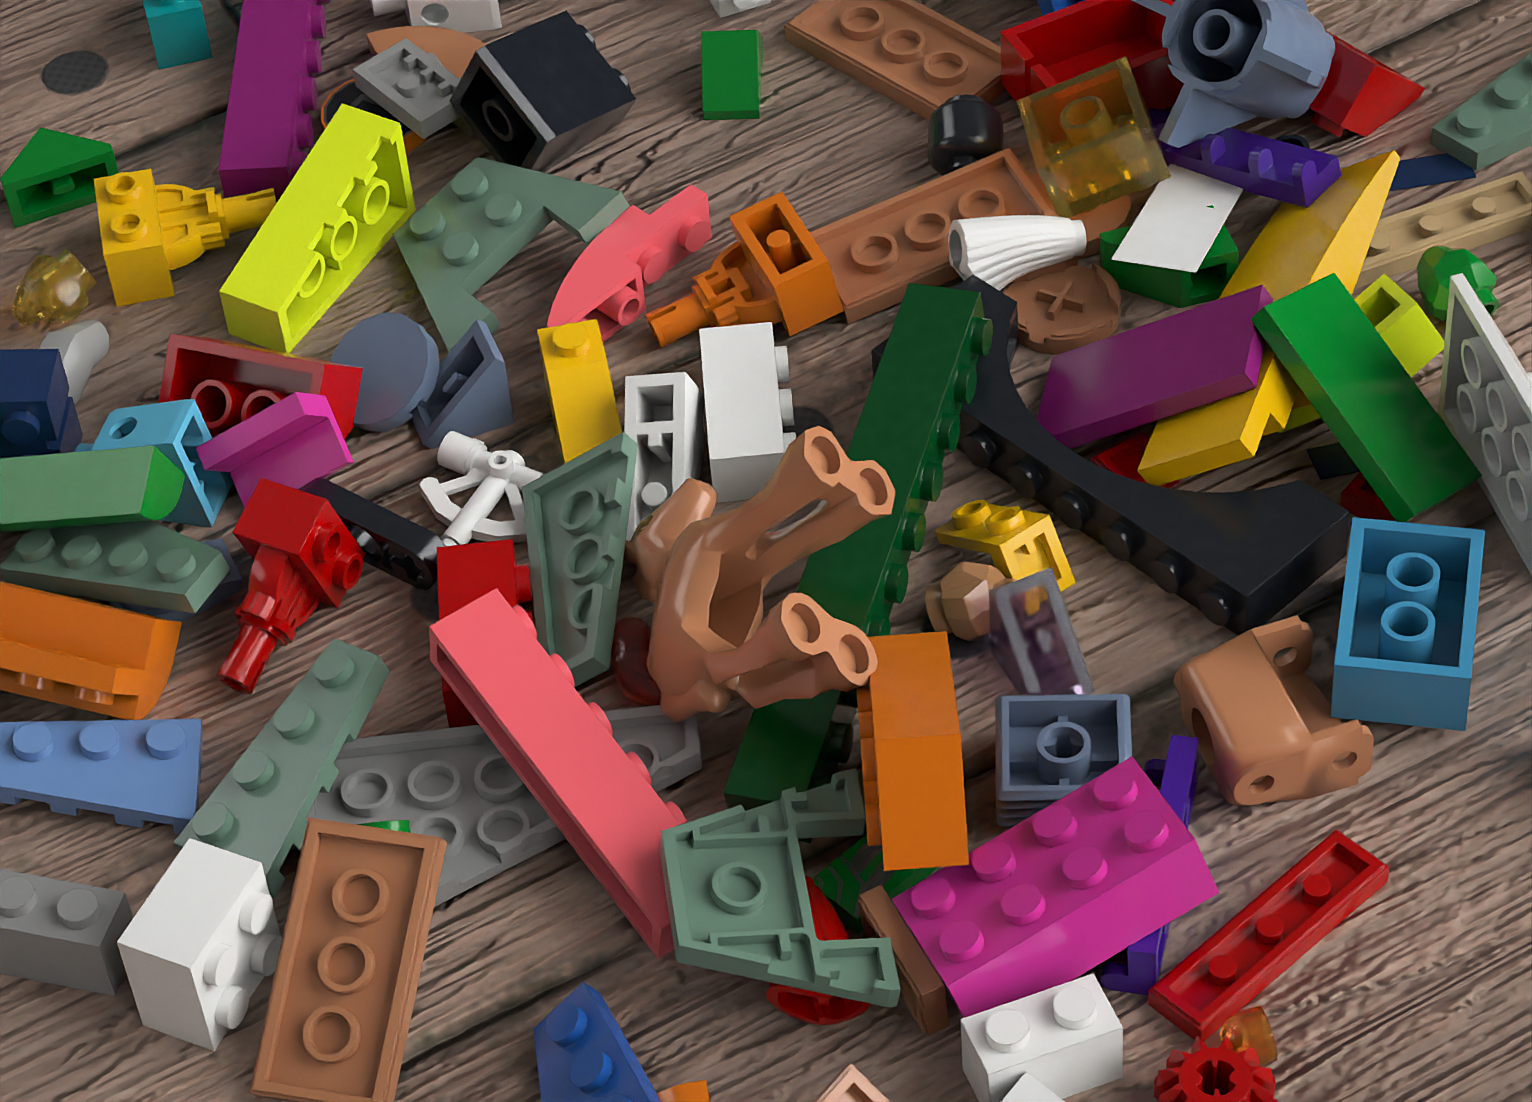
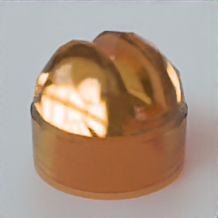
[1220,1006,1277,1066]

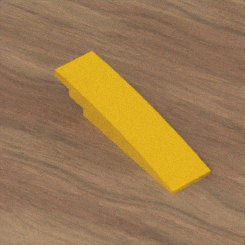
[1137,150,1400,486]

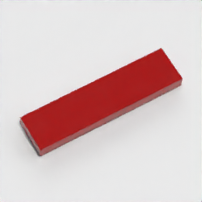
[1148,829,1389,1042]

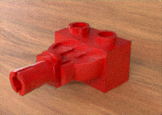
[216,478,365,695]

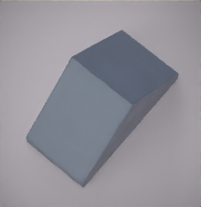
[410,319,515,449]

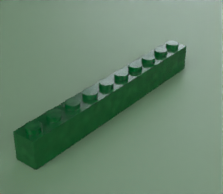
[723,283,993,843]

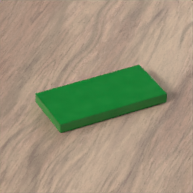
[1250,273,1482,522]

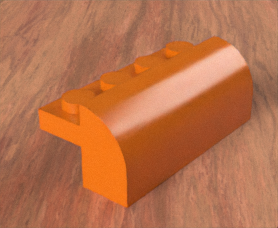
[0,581,182,720]

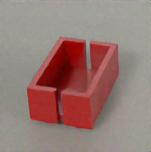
[1000,0,1184,149]

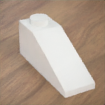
[624,372,704,541]

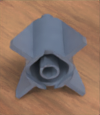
[1131,0,1336,148]

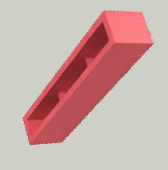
[429,588,688,959]

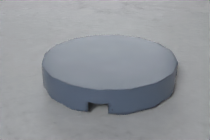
[330,312,440,432]

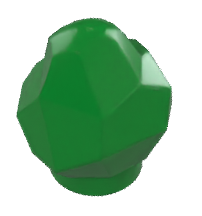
[1417,245,1499,322]

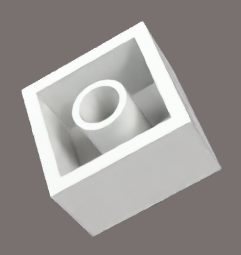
[117,838,282,1051]

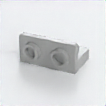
[352,38,475,139]

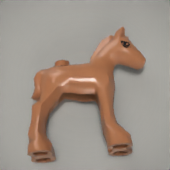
[623,425,895,722]

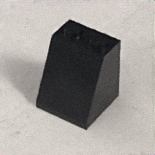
[449,10,636,173]

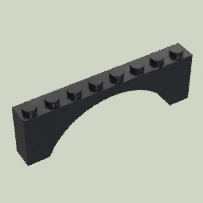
[871,274,1350,636]

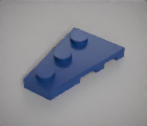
[533,982,661,1102]

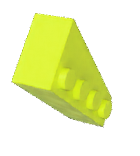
[219,103,416,353]

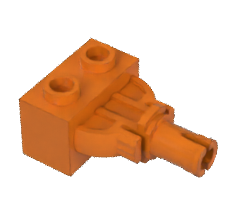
[645,191,844,349]

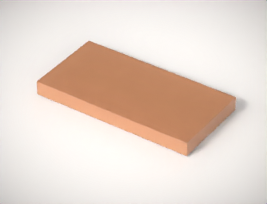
[784,0,1006,120]
[810,148,1059,325]
[249,817,447,1102]

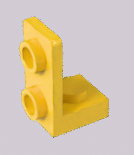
[935,500,1076,613]

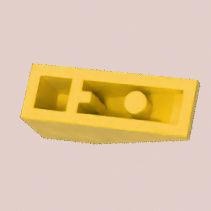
[537,319,622,464]

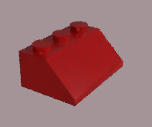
[1309,30,1425,137]
[158,333,363,440]

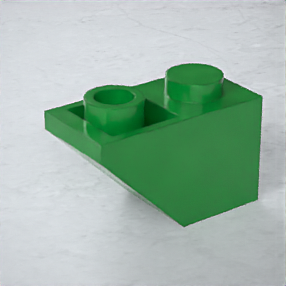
[1100,205,1239,308]

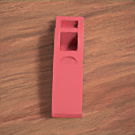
[547,184,712,342]

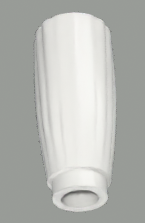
[949,215,1086,291]

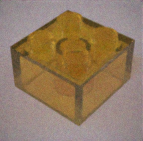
[1017,57,1171,218]

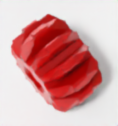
[1154,1035,1277,1102]

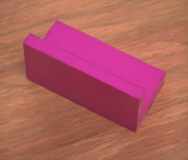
[196,392,354,509]

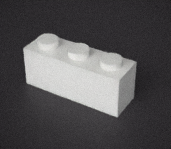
[699,322,796,503]

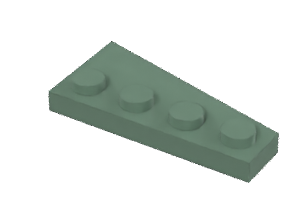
[1431,52,1532,171]
[0,521,231,613]

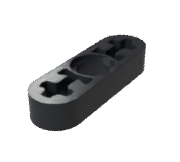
[302,478,446,590]

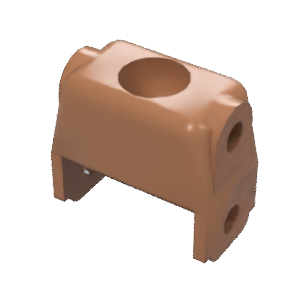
[1173,615,1374,806]

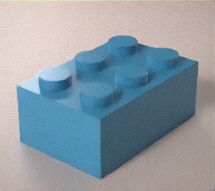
[1331,517,1485,731]

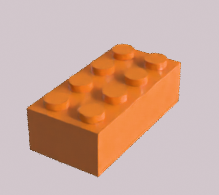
[856,631,969,871]

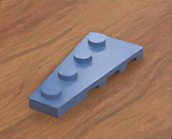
[0,719,203,835]

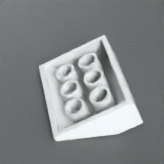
[1438,273,1532,575]

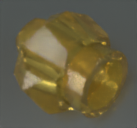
[11,249,98,325]

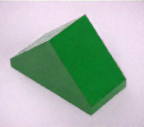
[701,30,764,120]
[0,127,119,228]

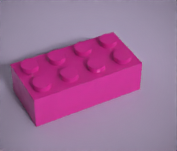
[892,756,1219,1018]

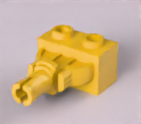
[94,168,277,307]

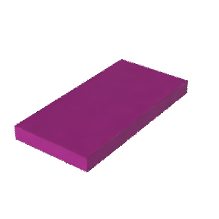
[1037,284,1273,449]

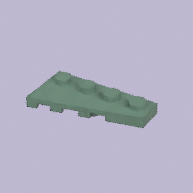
[522,432,638,687]
[174,638,390,899]

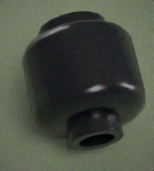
[927,94,1003,176]

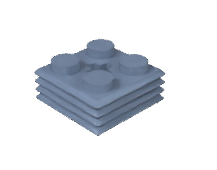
[995,694,1132,826]

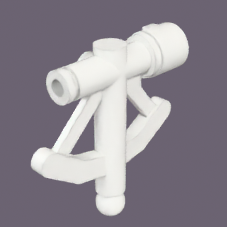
[420,431,545,546]

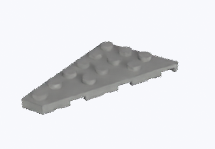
[301,705,702,907]

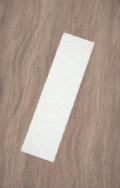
[1111,164,1243,273]

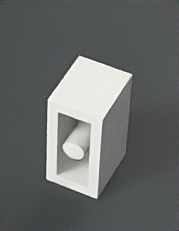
[960,973,1123,1102]

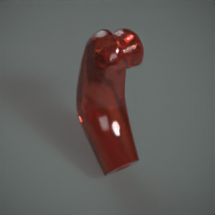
[611,617,661,707]

